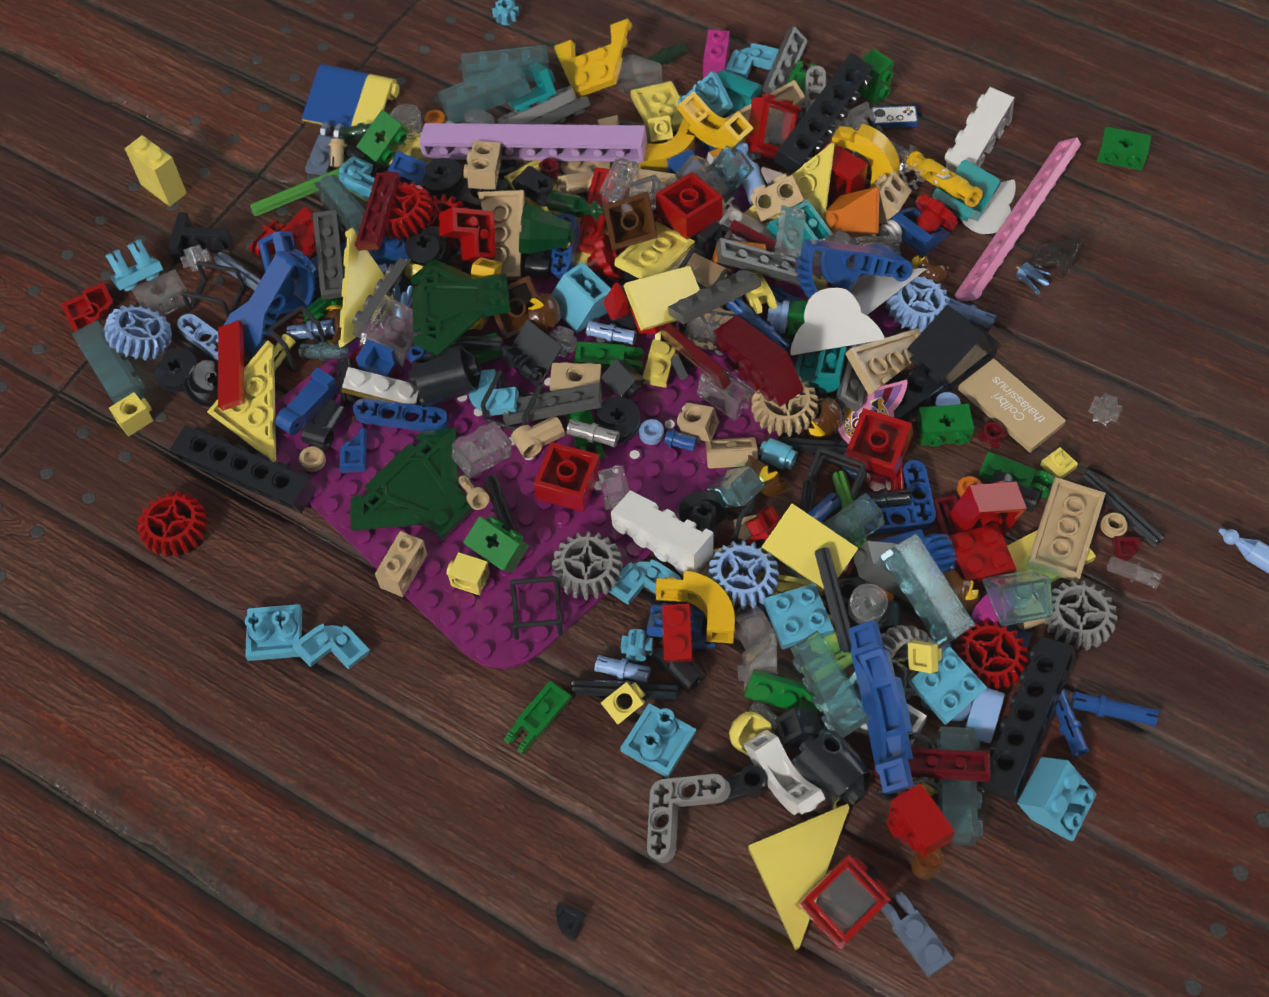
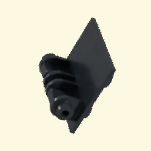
[500,319,563,387]

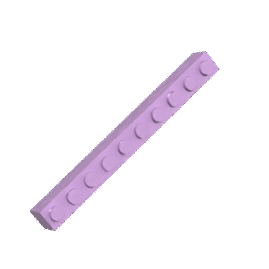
[419,123,647,162]

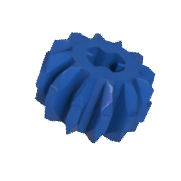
[920,533,957,578]

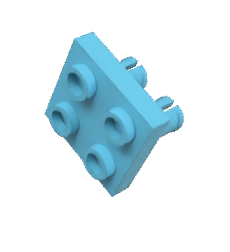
[677,71,733,117]
[105,239,163,291]
[764,583,834,649]
[245,604,302,661]
[908,646,987,725]
[620,703,696,778]

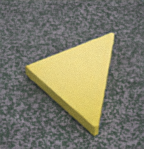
[744,143,835,225]
[338,228,394,348]
[207,341,276,463]
[748,804,849,950]

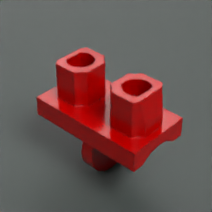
[746,506,783,546]

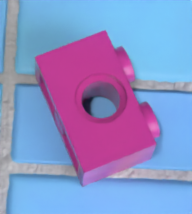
[703,29,730,79]

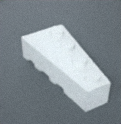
[944,87,1014,173]
[611,490,713,575]

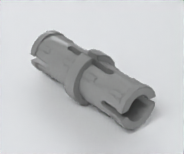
[567,419,620,447]

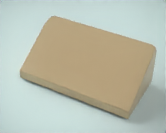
[705,437,758,469]

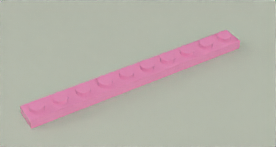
[954,137,1081,302]

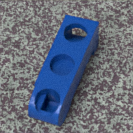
[275,368,338,435]

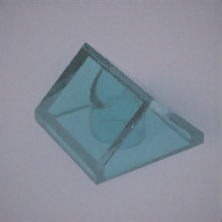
[983,570,1053,626]

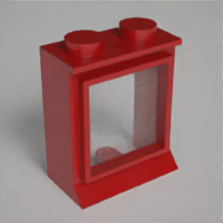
[745,94,801,158]
[795,855,891,950]

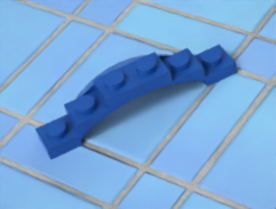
[848,620,914,794]

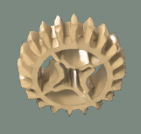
[751,376,819,437]

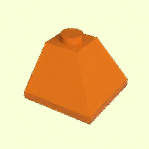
[824,187,880,241]

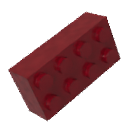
[713,315,804,407]

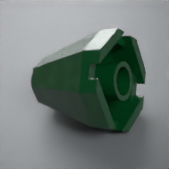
[519,205,575,254]

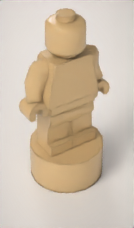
[458,475,489,510]

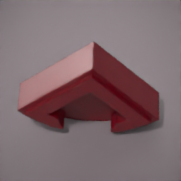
[865,473,891,492]
[1112,536,1141,564]

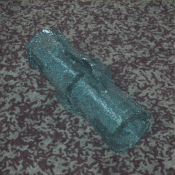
[299,342,348,361]

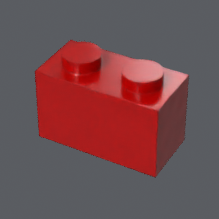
[662,604,693,663]

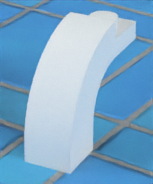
[743,730,825,815]

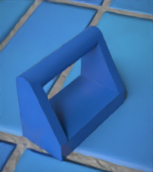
[891,206,949,257]
[258,231,298,280]

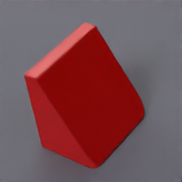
[603,282,629,320]

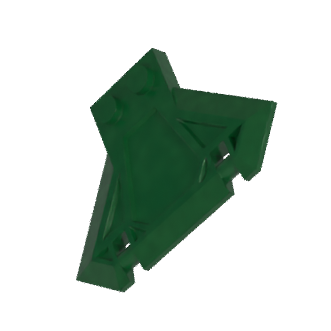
[412,259,511,356]
[350,428,475,541]

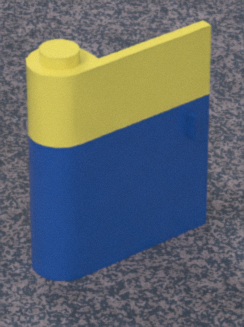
[301,64,400,134]

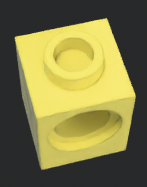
[644,115,673,144]
[109,392,153,437]
[447,552,490,595]
[601,681,645,724]

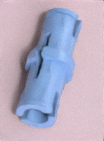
[586,320,637,346]
[594,655,651,682]

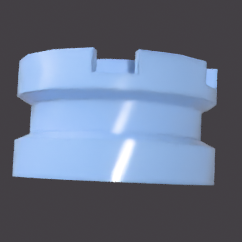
[767,299,790,334]

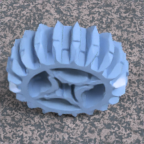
[885,276,950,333]
[104,304,172,361]
[707,540,779,610]

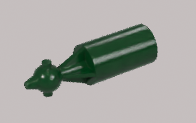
[546,191,605,220]

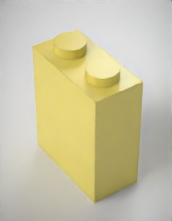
[125,135,187,206]

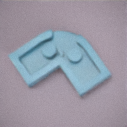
[725,44,779,79]
[338,156,375,197]
[469,369,519,416]
[608,559,681,605]
[293,624,370,670]

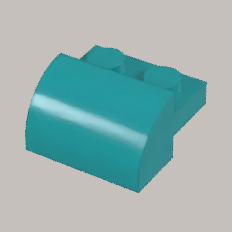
[717,70,763,117]
[767,200,835,258]
[795,346,848,394]

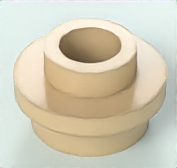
[1100,513,1127,538]

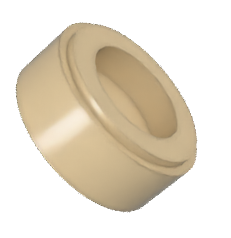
[299,446,326,472]

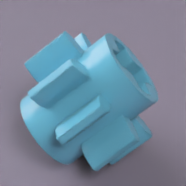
[492,0,519,25]
[621,629,653,662]

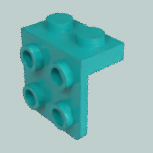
[506,62,556,112]
[932,160,1001,222]

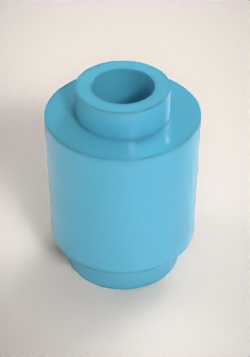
[758,438,798,470]

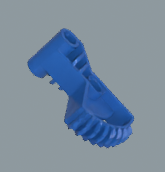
[795,239,913,298]
[224,249,319,358]

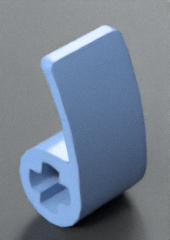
[964,688,1005,743]

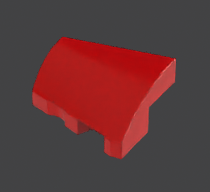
[60,282,114,340]

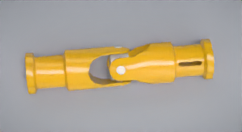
[906,151,983,207]

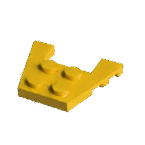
[554,19,632,97]

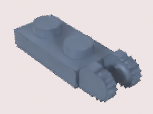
[305,122,344,175]
[881,892,953,978]

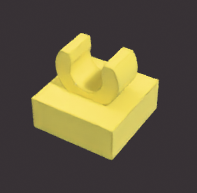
[1040,447,1078,479]
[908,640,942,673]

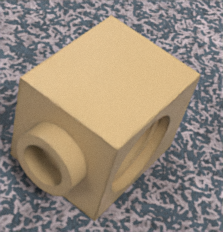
[677,403,719,442]

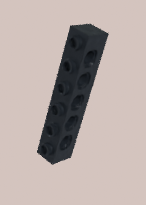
[774,53,873,174]
[871,325,999,422]
[170,425,317,514]
[982,636,1076,803]

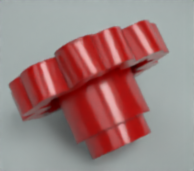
[915,194,958,234]
[587,233,625,281]

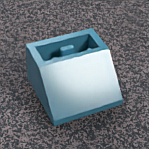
[551,262,611,333]
[1017,757,1097,841]

